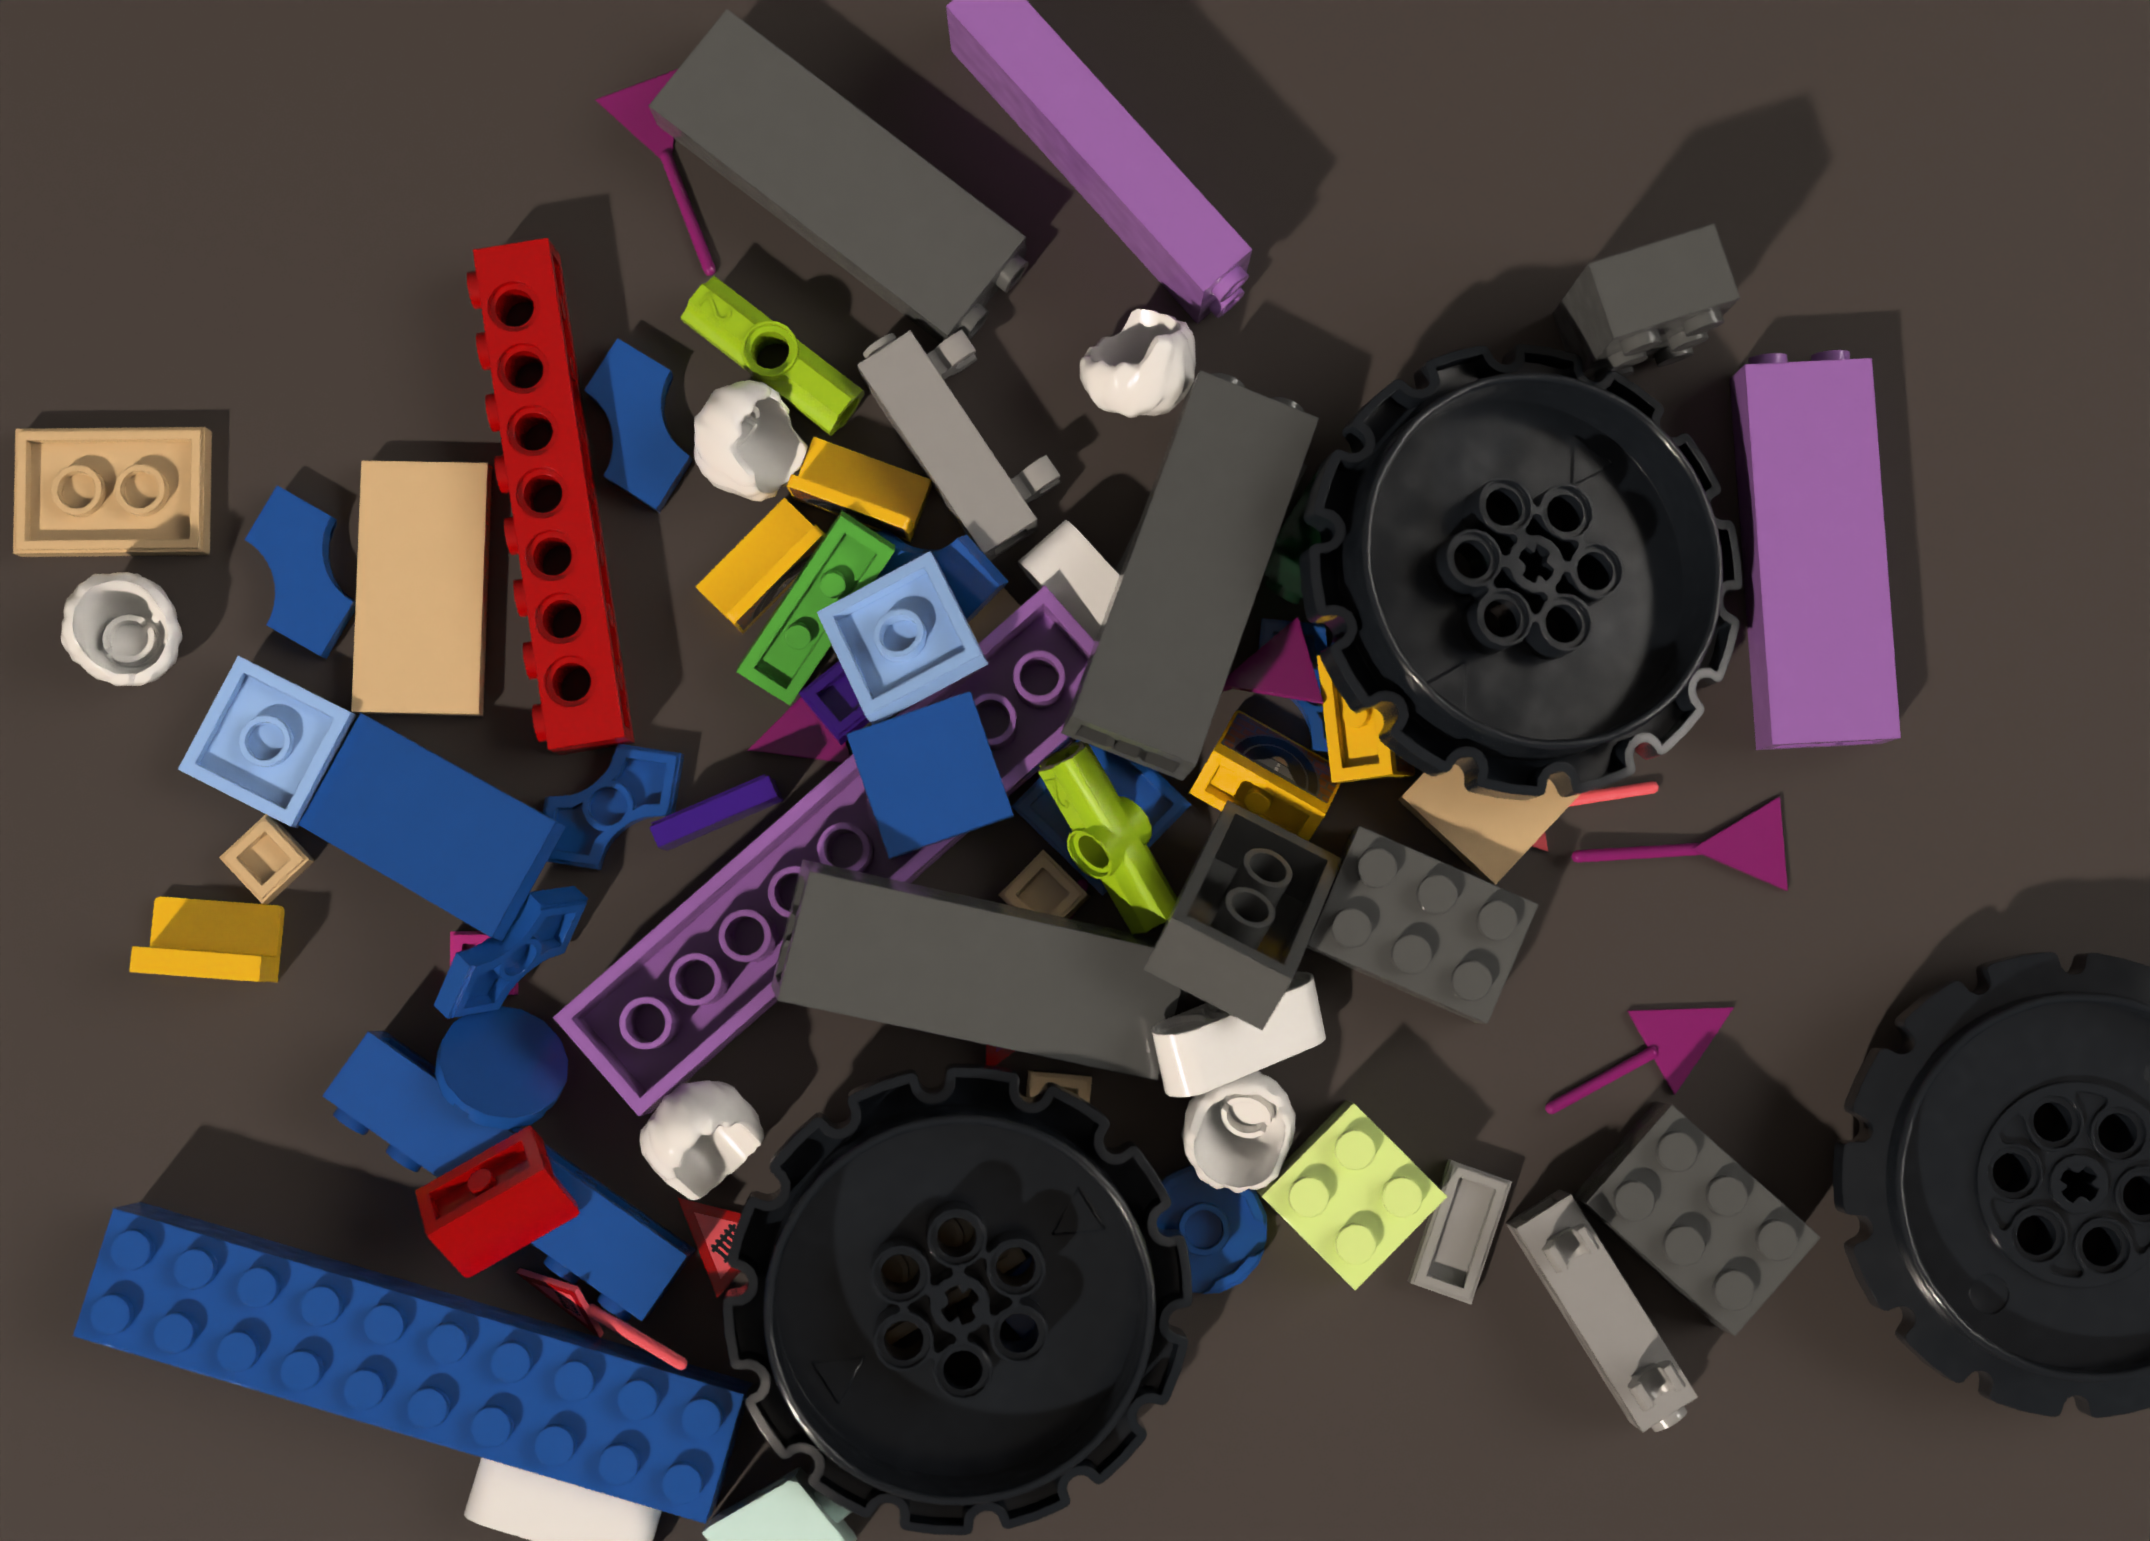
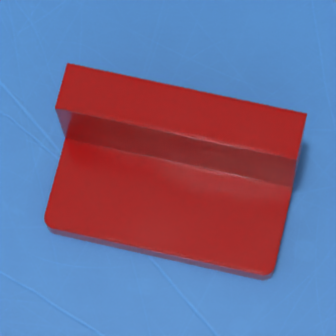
[415,1125,579,1278]

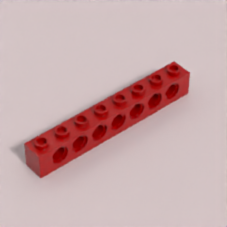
[467,238,635,755]

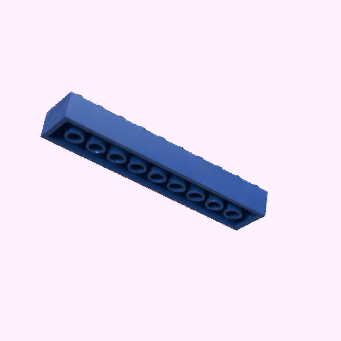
[73,1202,753,1524]

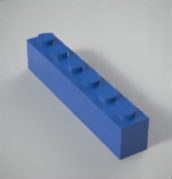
[323,1030,696,1321]

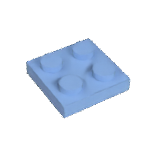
[817,551,988,725]
[178,656,357,828]

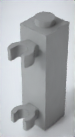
[857,330,1060,561]
[1505,1189,1698,1432]

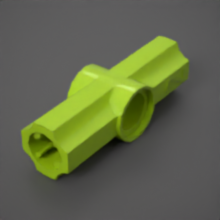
[681,276,865,436]
[1038,741,1177,934]

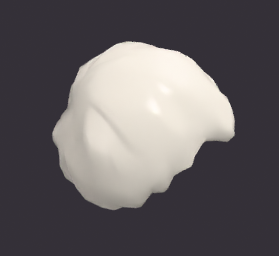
[1080,309,1196,418]
[694,380,808,502]
[61,572,183,686]
[1181,1071,1296,1193]
[640,1080,764,1200]

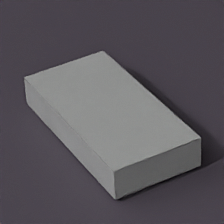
[1407,1159,1512,1304]

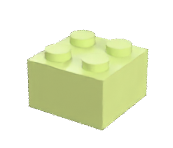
[1256,1100,1447,1290]

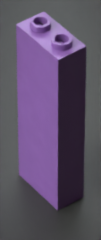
[946,0,1252,324]
[1730,350,1901,750]

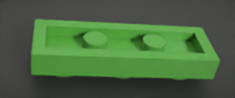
[736,511,895,706]

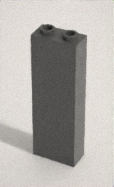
[649,9,1028,343]
[1061,370,1319,781]
[771,859,1189,1080]

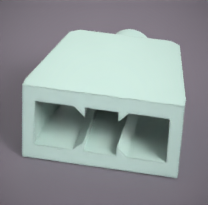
[702,1467,857,1541]

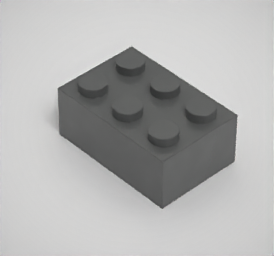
[1552,224,1740,379]
[1143,800,1342,1031]
[1306,826,1539,1024]
[1573,1102,1821,1336]

